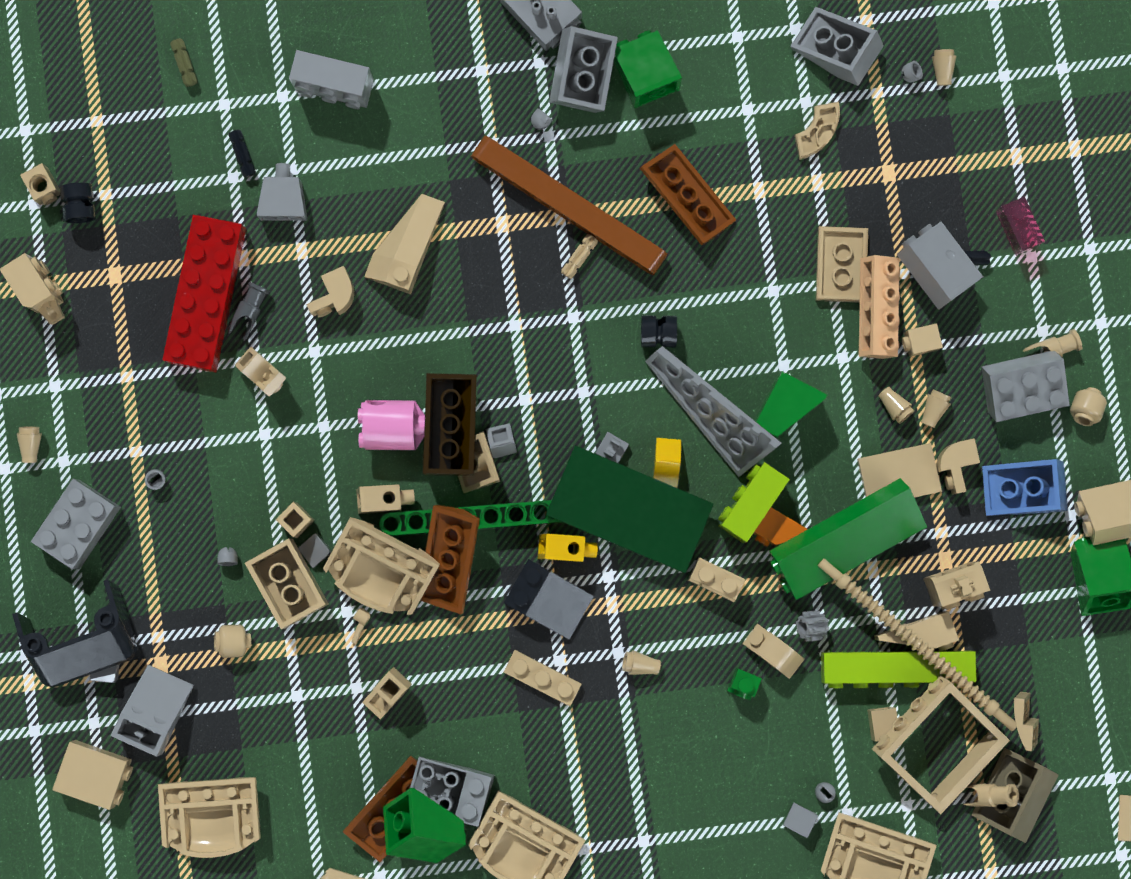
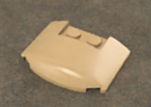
[323,517,440,615]
[158,777,261,858]
[468,791,586,879]
[821,812,937,879]

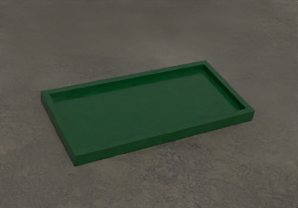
[546,445,714,573]

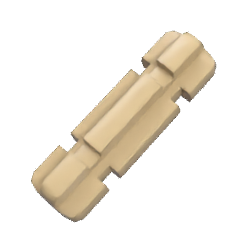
[561,234,598,279]

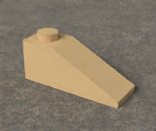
[874,611,959,651]

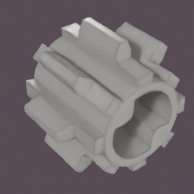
[796,611,829,641]

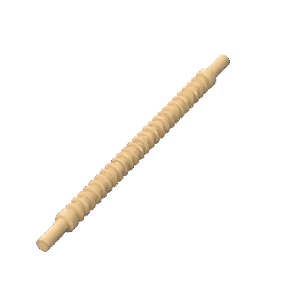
[817,558,1017,731]

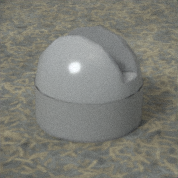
[901,61,923,83]
[531,108,553,130]
[145,469,165,490]
[217,547,238,566]
[815,782,836,803]

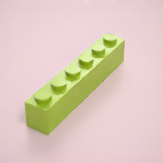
[821,651,976,688]

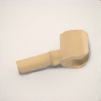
[351,607,371,644]

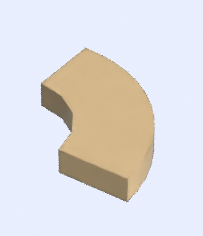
[795,102,840,160]

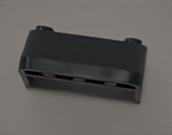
[12,580,137,687]

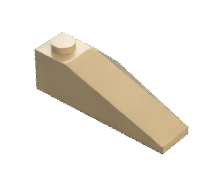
[364,194,445,294]

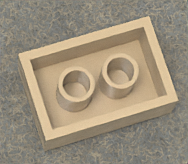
[245,538,329,629]

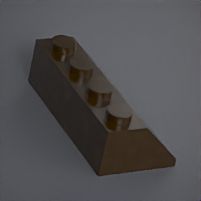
[423,373,477,476]

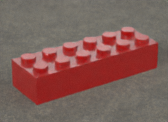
[162,214,246,373]

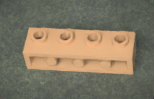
[859,255,900,359]

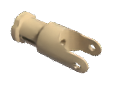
[1022,329,1082,357]
[963,784,1019,807]

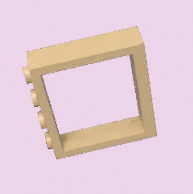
[872,675,1010,814]

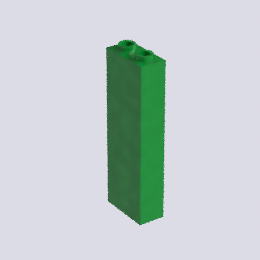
[769,478,927,600]

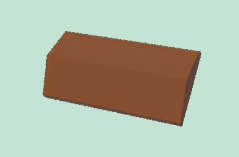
[640,144,736,245]
[420,505,480,614]
[343,756,418,862]

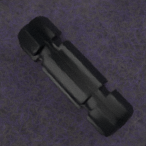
[228,129,256,178]

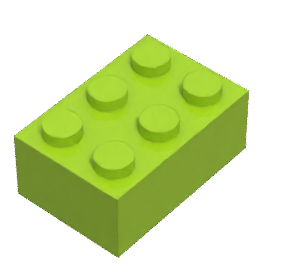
[718,462,790,543]

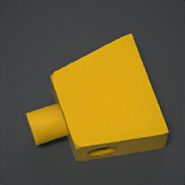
[538,534,598,562]

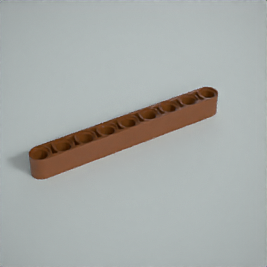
[471,135,668,275]

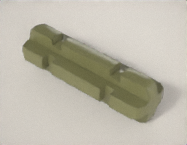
[170,38,197,87]

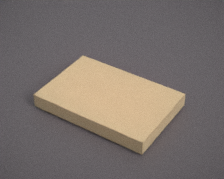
[816,226,868,303]
[857,443,942,497]

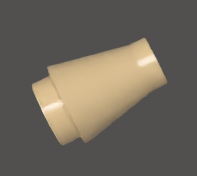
[932,49,957,86]
[878,387,914,424]
[921,389,951,428]
[16,427,42,463]
[622,650,661,675]

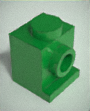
[727,668,762,700]

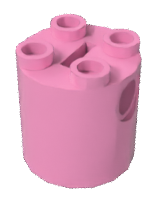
[358,400,425,450]

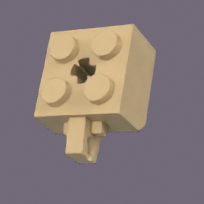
[0,253,65,325]
[923,562,990,610]

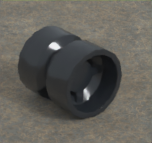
[60,182,96,224]
[641,315,677,348]

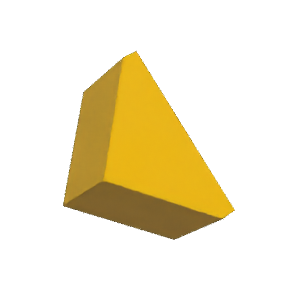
[653,438,681,488]

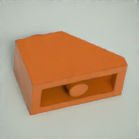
[753,507,808,547]

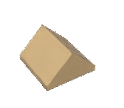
[458,432,500,493]

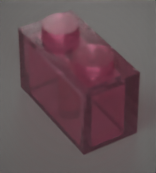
[996,196,1045,256]

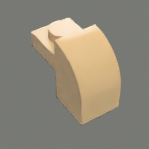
[306,266,354,317]
[235,347,286,397]
[936,438,980,495]
[743,624,804,679]
[362,667,412,719]

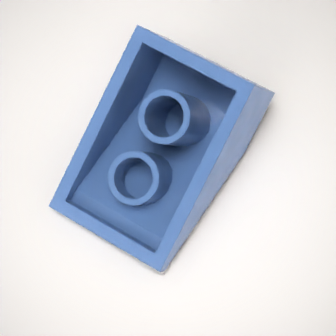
[982,459,1068,516]

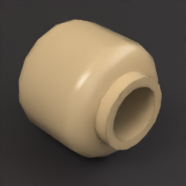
[1070,387,1107,426]
[214,625,251,658]

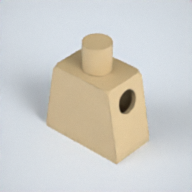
[356,485,415,514]

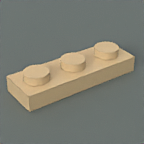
[504,650,582,706]

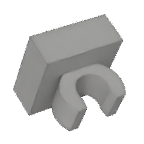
[595,432,629,463]

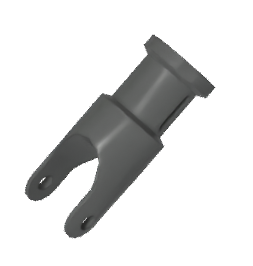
[228,282,270,340]

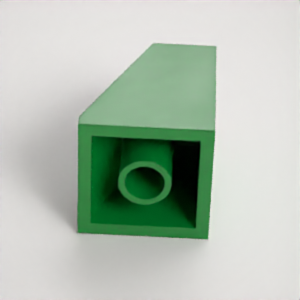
[614,30,682,109]
[755,371,827,438]
[1070,537,1131,616]
[383,788,466,863]

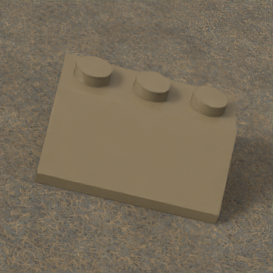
[972,748,1059,843]

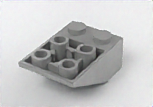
[111,665,194,757]
[410,757,495,827]

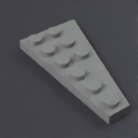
[645,346,782,477]

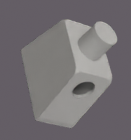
[257,163,307,221]

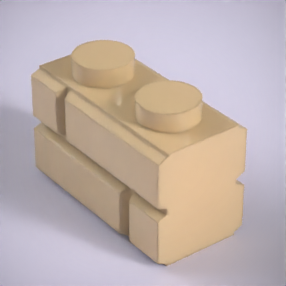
[688,558,745,602]

